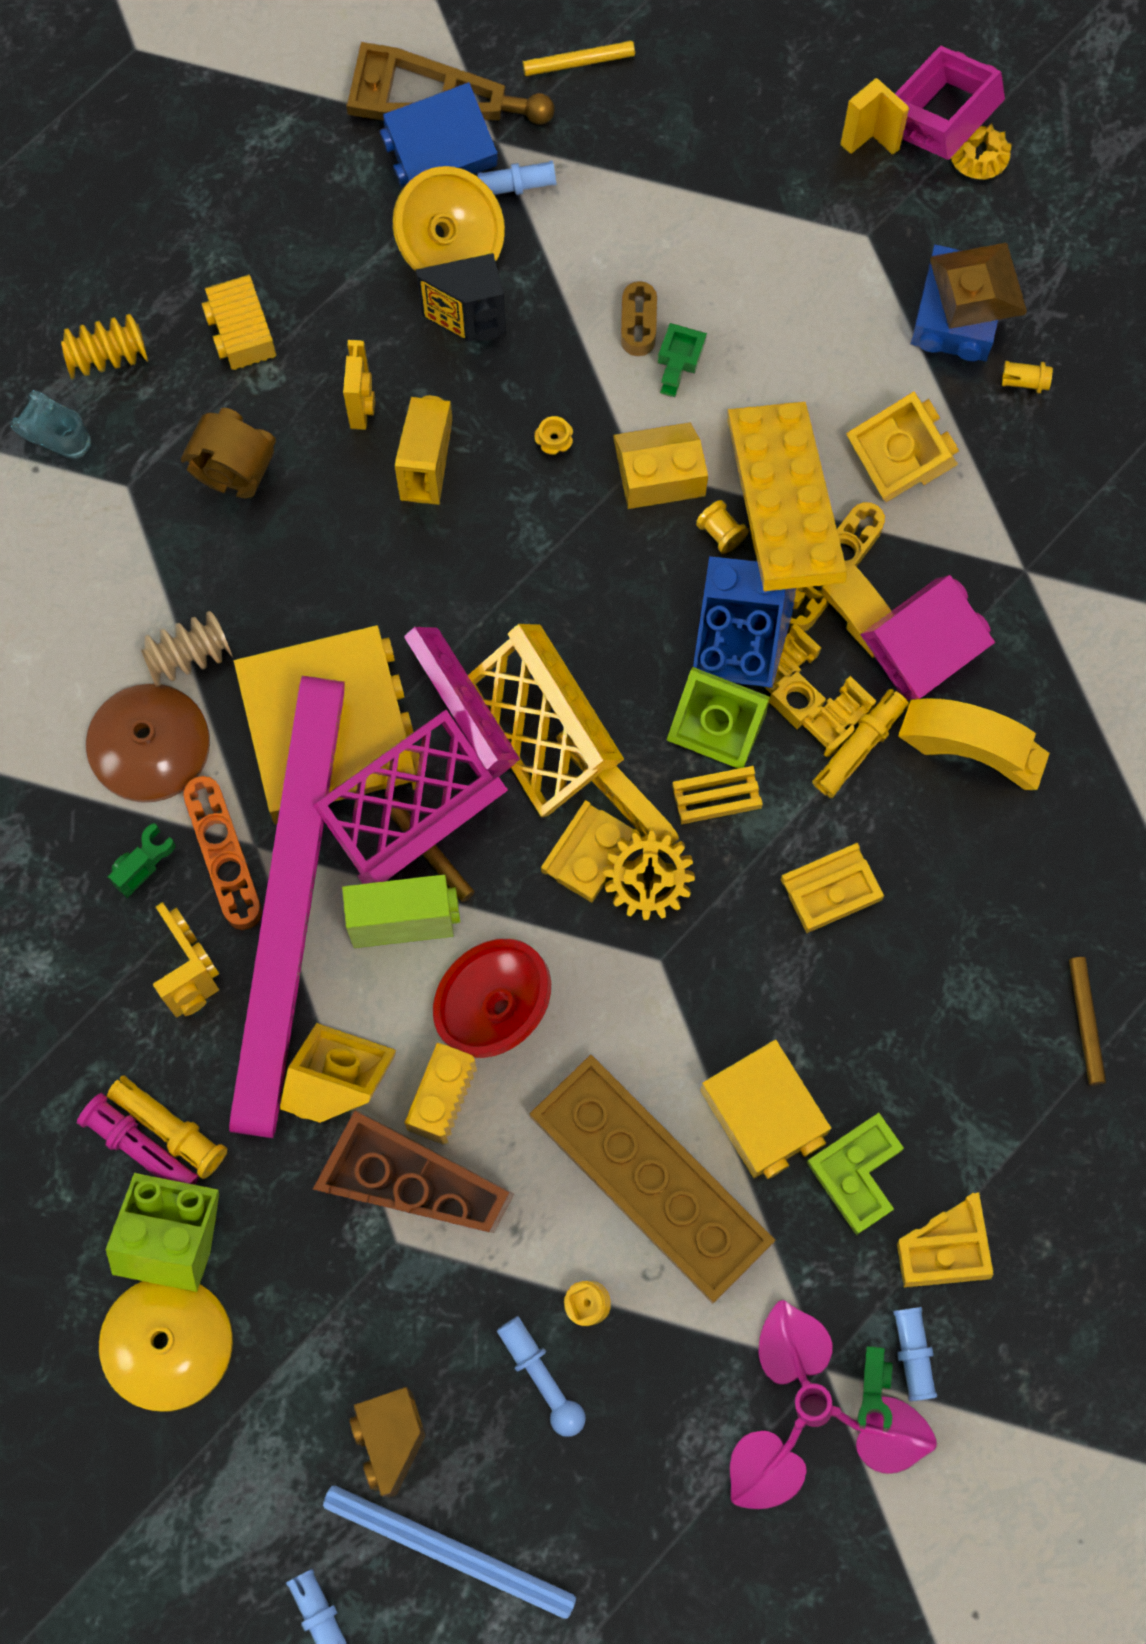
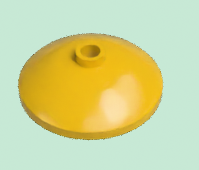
[393,166,505,271]
[99,1281,233,1412]

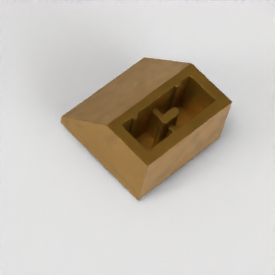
[349,1387,426,1497]

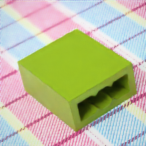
[342,875,461,949]

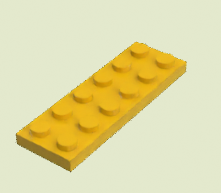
[728,401,847,591]

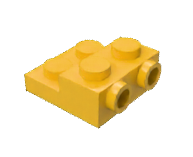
[846,391,959,502]

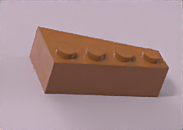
[313,1110,514,1233]

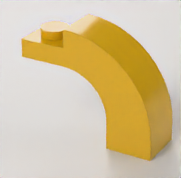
[898,698,1050,790]

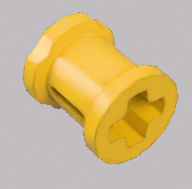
[696,500,749,554]

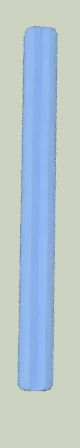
[323,1486,576,1619]

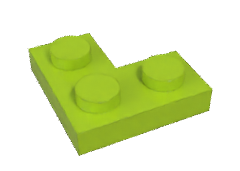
[806,1113,904,1236]

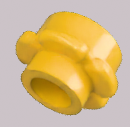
[534,416,573,455]

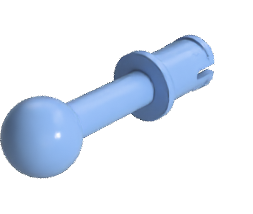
[496,1316,586,1437]

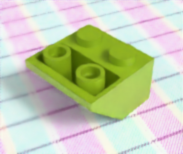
[106,1173,219,1292]

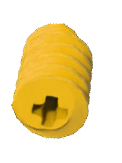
[61,314,148,379]

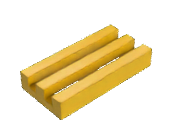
[672,766,763,825]

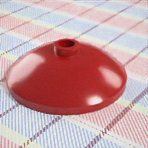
[433,939,552,1058]

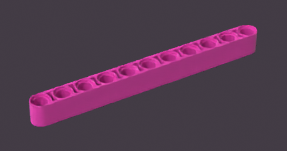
[229,676,345,1138]

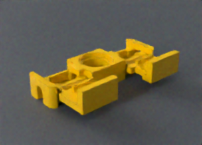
[764,623,877,757]

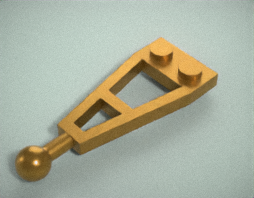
[347,42,555,125]

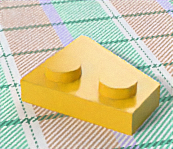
[897,1193,993,1288]

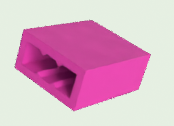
[860,575,995,701]

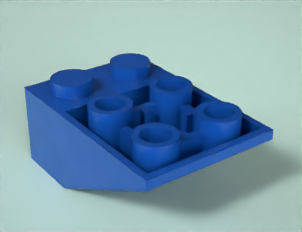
[693,556,796,688]

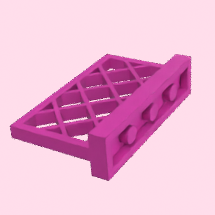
[313,710,508,884]

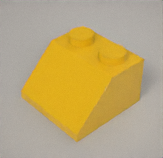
[613,422,708,509]

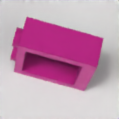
[895,45,1005,160]

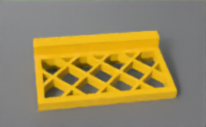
[467,624,624,817]

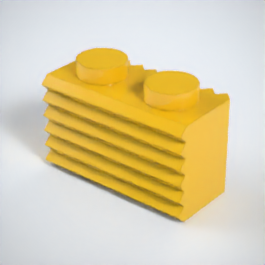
[201,274,276,370]
[404,1043,477,1145]

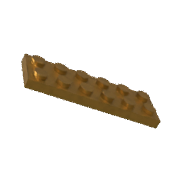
[529,1054,776,1304]

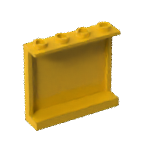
[233,625,420,825]

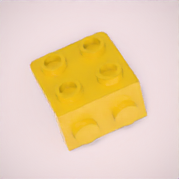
[153,902,219,1018]

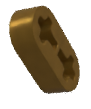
[621,281,657,357]

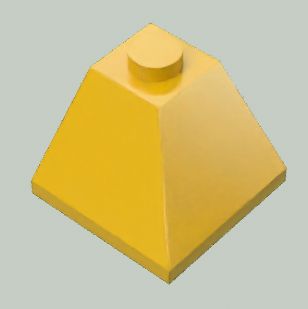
[279,1023,396,1123]

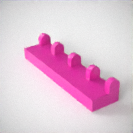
[404,627,520,778]

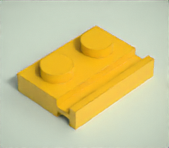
[343,340,375,430]
[541,800,634,903]
[780,843,884,933]

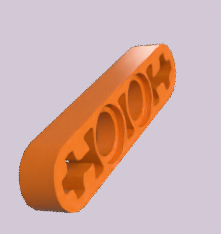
[183,776,262,930]

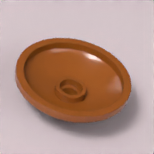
[86,684,210,802]

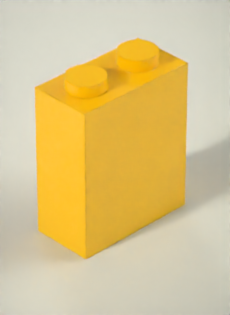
[700,1040,831,1179]

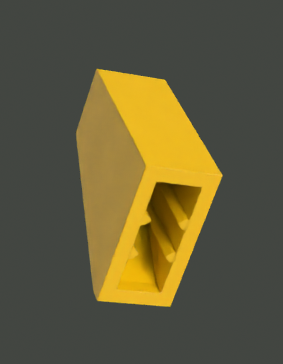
[395,395,453,505]

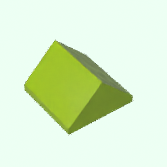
[667,667,770,769]

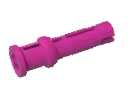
[77,1093,199,1185]

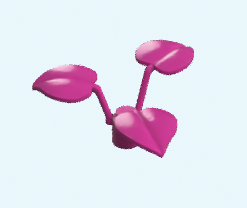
[730,1300,937,1509]

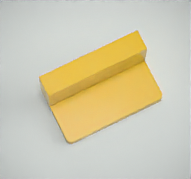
[840,78,909,154]

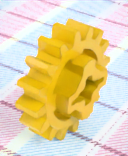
[603,827,695,920]

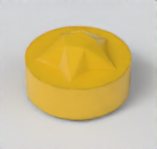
[564,1280,611,1326]

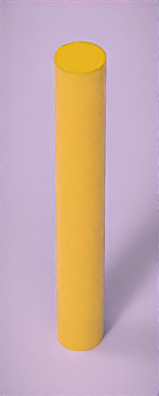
[522,41,635,77]

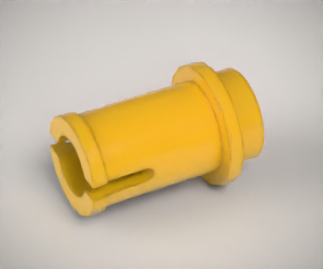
[1001,361,1053,394]

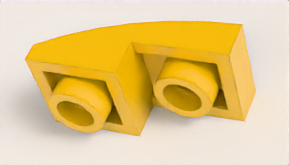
[821,564,891,657]

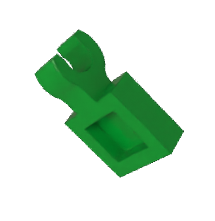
[657,323,707,398]
[108,823,176,898]
[857,1346,893,1432]

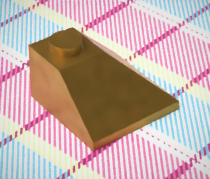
[930,243,1027,329]

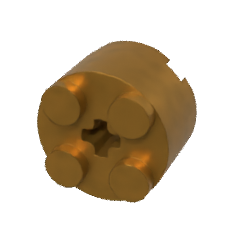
[181,408,276,498]

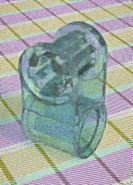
[10,391,91,458]

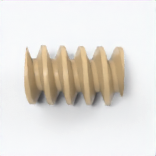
[141,611,233,687]

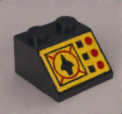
[416,253,506,342]

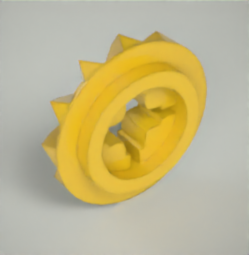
[951,123,1011,179]

